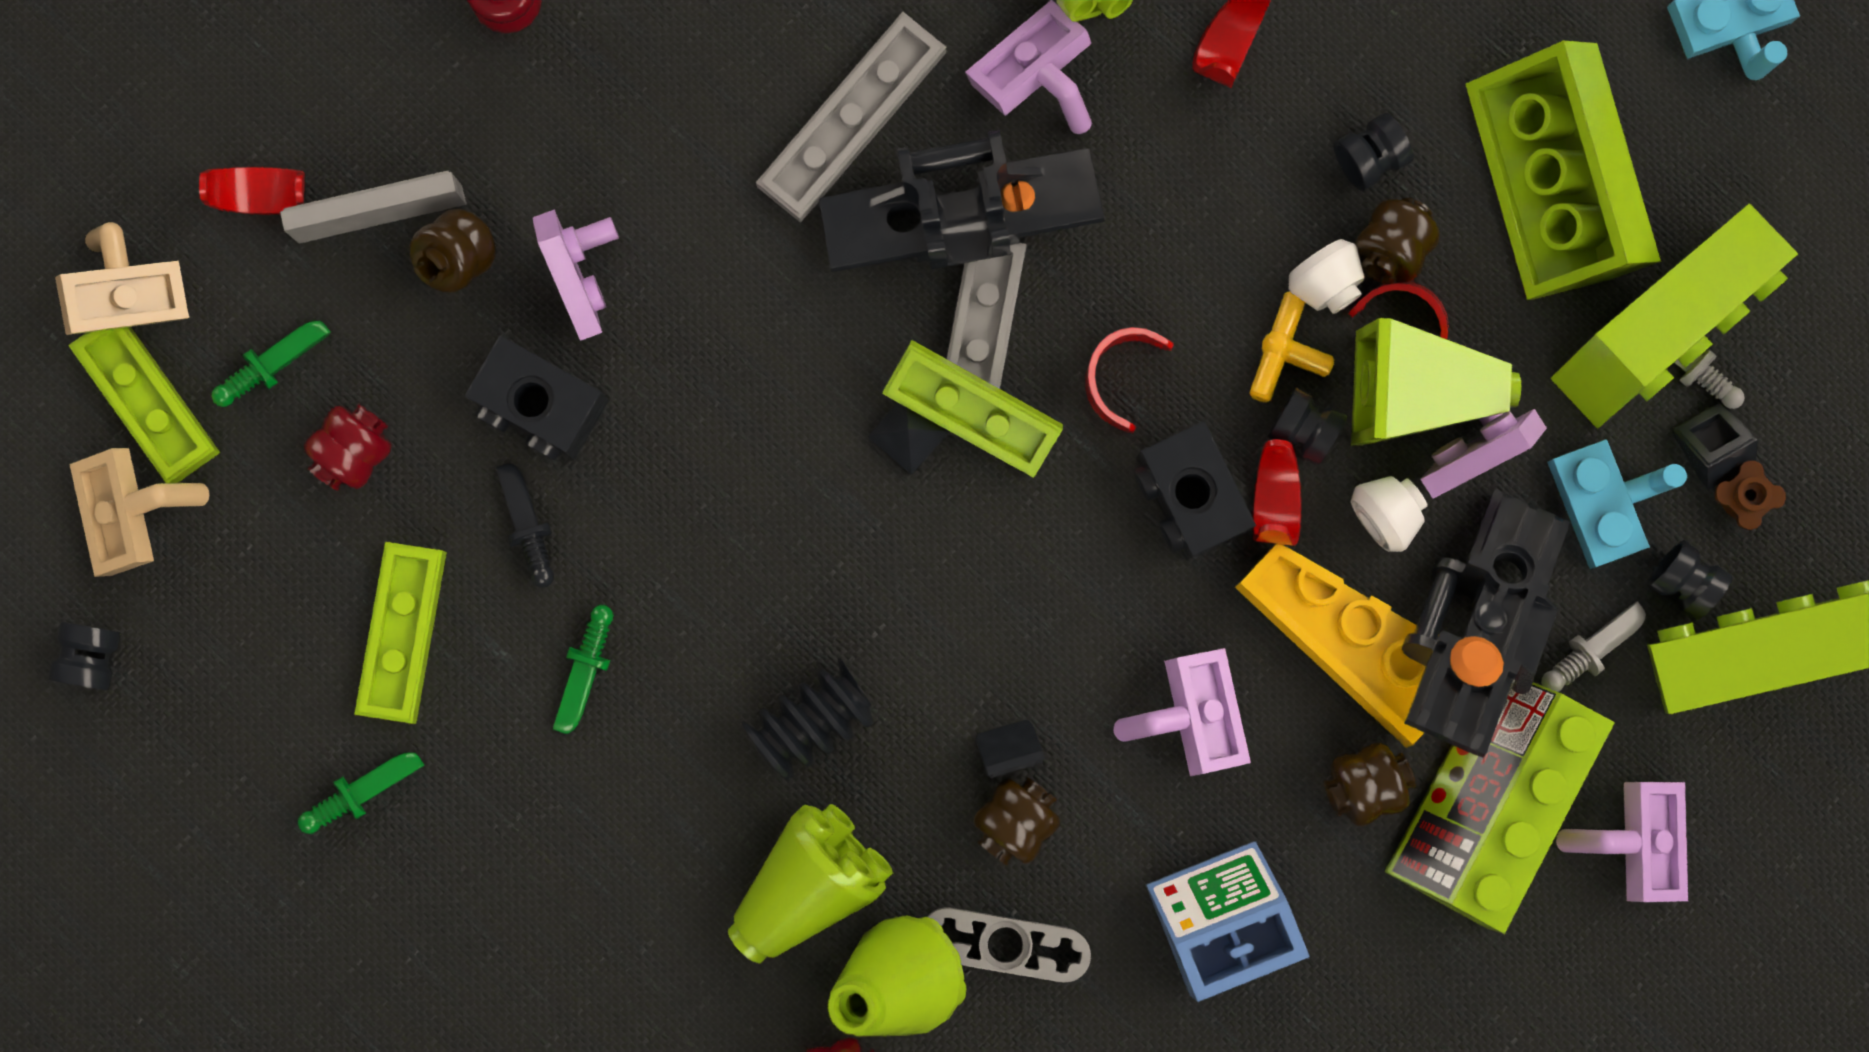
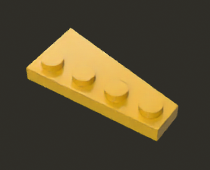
[1235,544,1440,748]

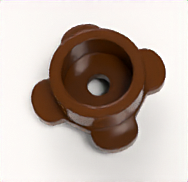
[1715,461,1786,530]

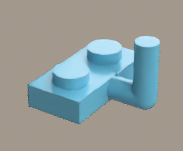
[1667,0,1800,80]
[1547,439,1687,569]

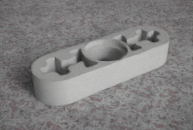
[927,907,1091,983]

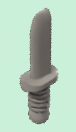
[1674,350,1745,409]
[1541,601,1646,692]

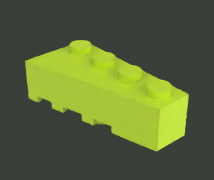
[1550,203,1798,429]
[1647,580,1869,714]

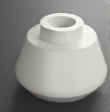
[1289,239,1365,314]
[1351,476,1427,552]

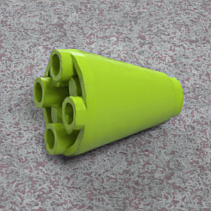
[728,804,893,963]
[828,915,967,1036]

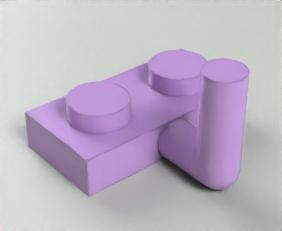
[965,0,1092,134]
[532,210,619,341]
[1421,409,1547,498]
[1114,648,1251,776]
[1556,782,1688,902]

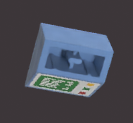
[1146,841,1310,1002]

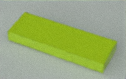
[68,327,220,484]
[882,340,1063,478]
[354,542,447,724]

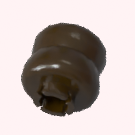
[1355,198,1440,284]
[409,209,496,292]
[1324,743,1416,827]
[973,777,1060,866]

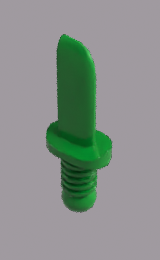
[211,321,331,407]
[553,605,613,734]
[298,752,425,834]

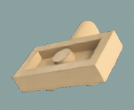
[55,222,189,335]
[70,448,209,577]

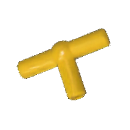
[1249,291,1334,403]

